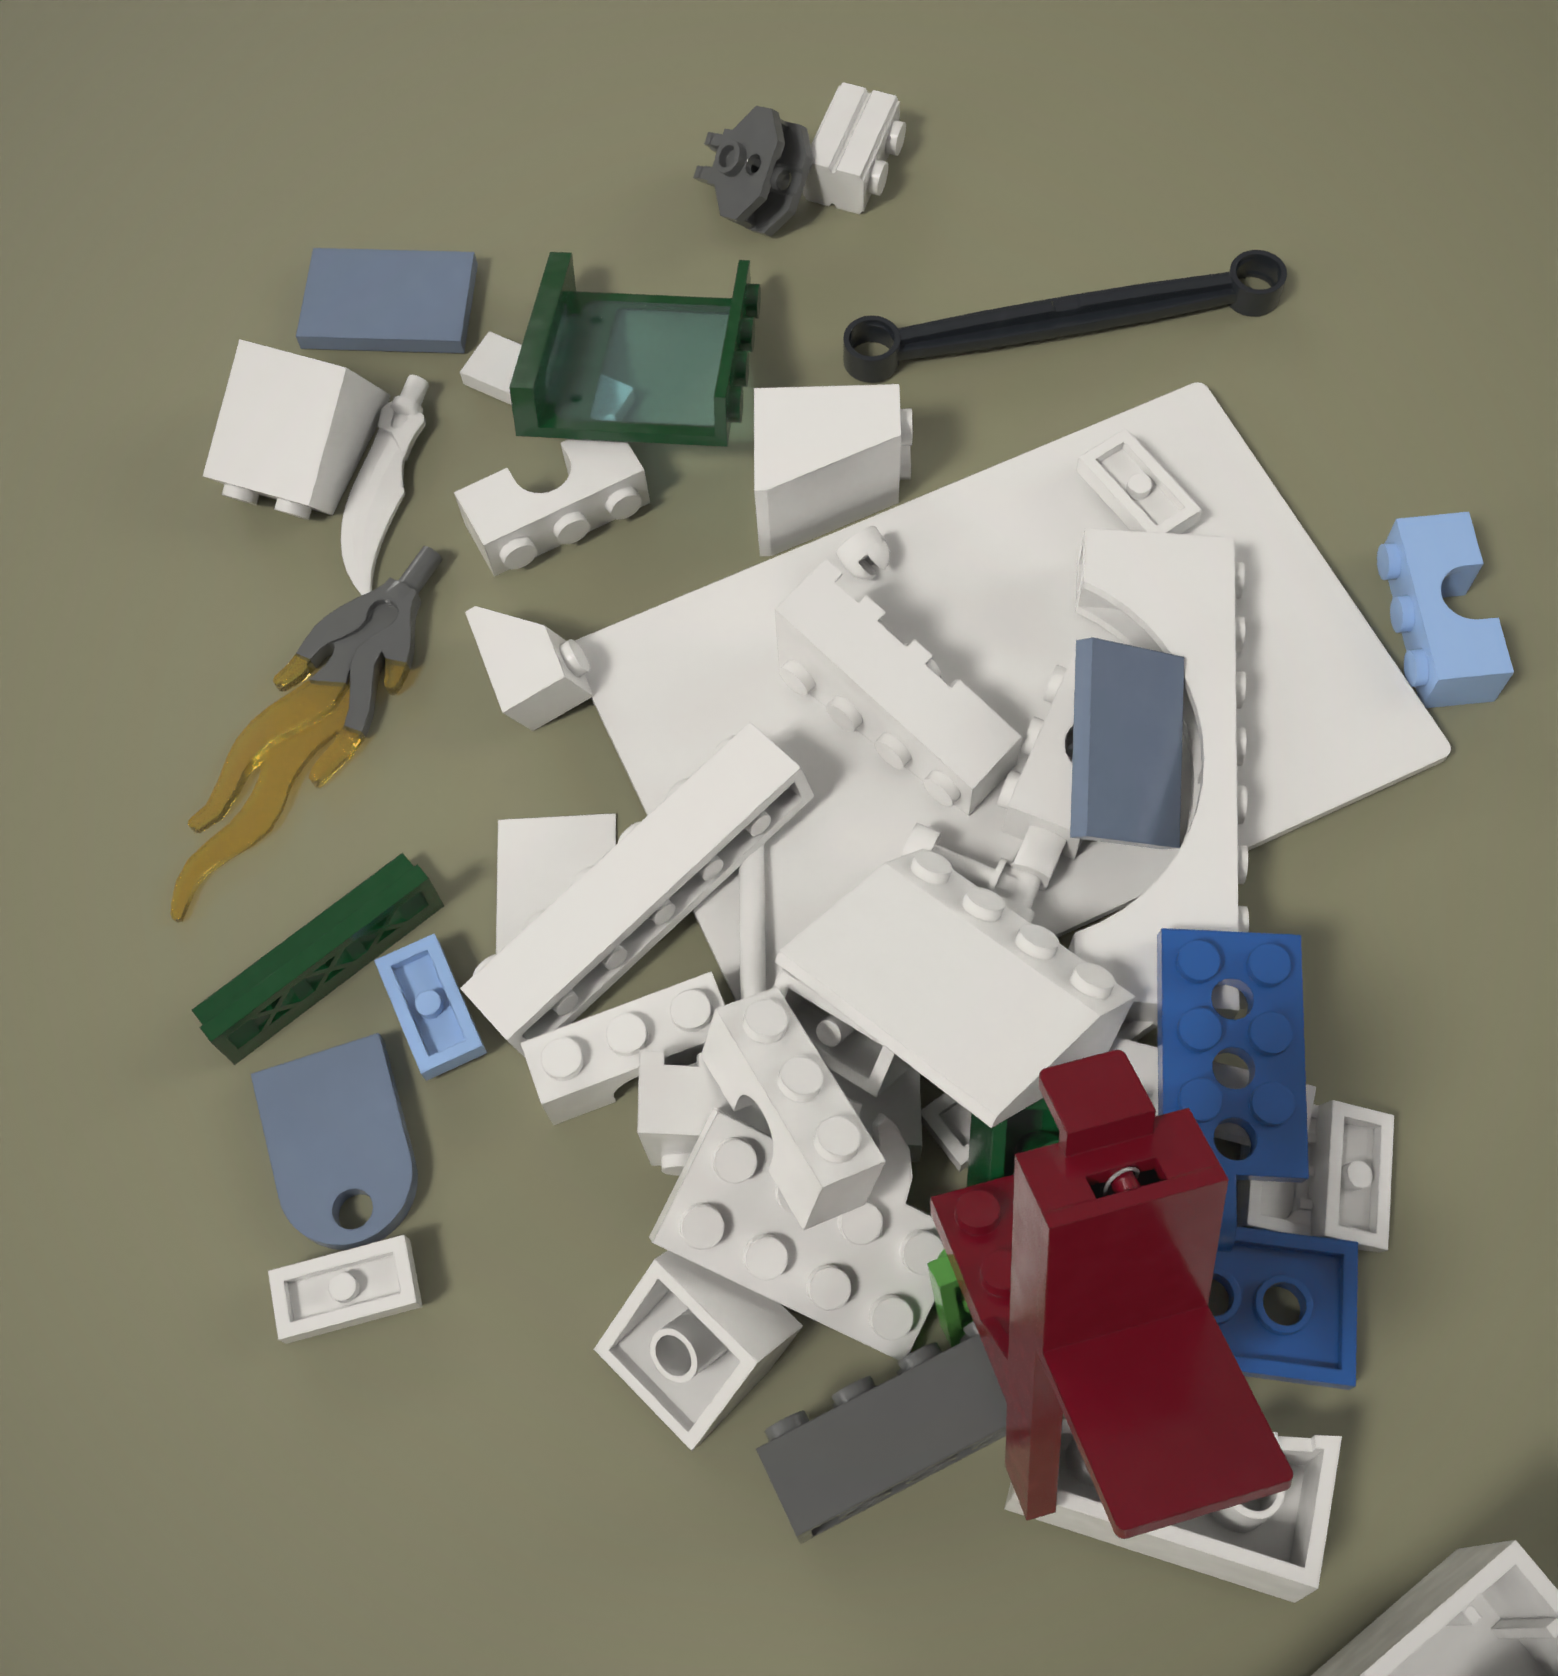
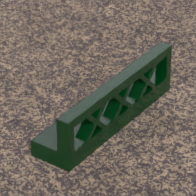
[192,852,444,1065]

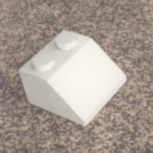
[594,1250,803,1451]

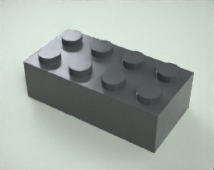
[756,1321,1007,1544]

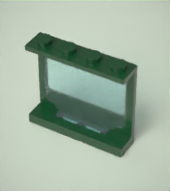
[509,252,761,447]

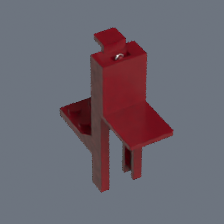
[930,1050,1293,1539]

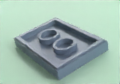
[296,248,478,353]
[1070,637,1184,849]

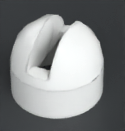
[836,526,890,579]

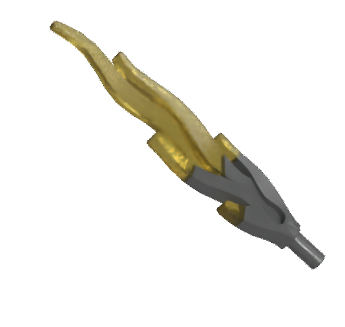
[170,546,443,923]

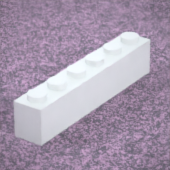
[460,722,814,1057]

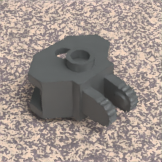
[693,105,813,237]

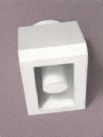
[465,606,593,731]

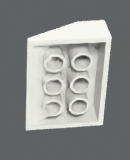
[775,849,1136,1128]

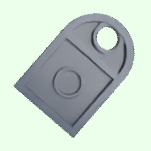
[251,1033,418,1250]

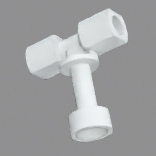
[901,823,1066,924]

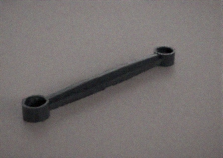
[843,250,1287,383]

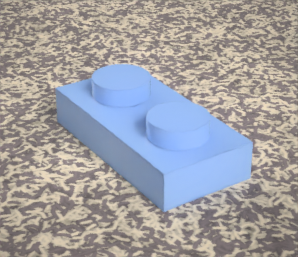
[374,933,487,1081]

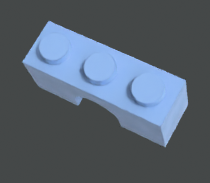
[1377,512,1514,708]

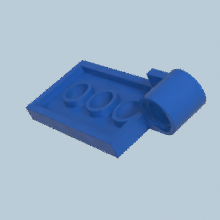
[1157,928,1309,1252]
[1212,1227,1358,1390]

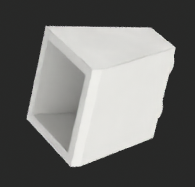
[203,339,390,520]
[754,384,913,556]

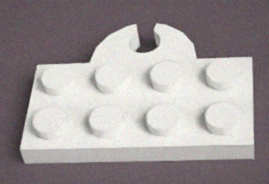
[649,1099,944,1361]

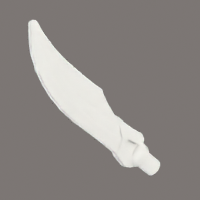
[341,375,429,595]

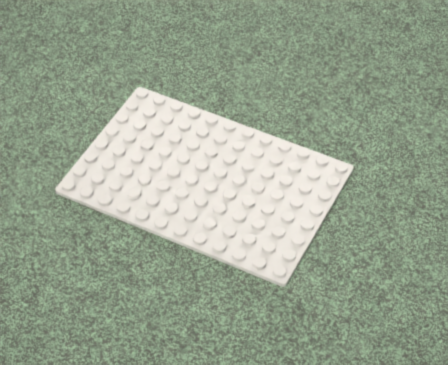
[575,382,1451,1001]

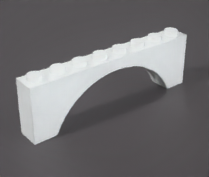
[1068,528,1249,1025]

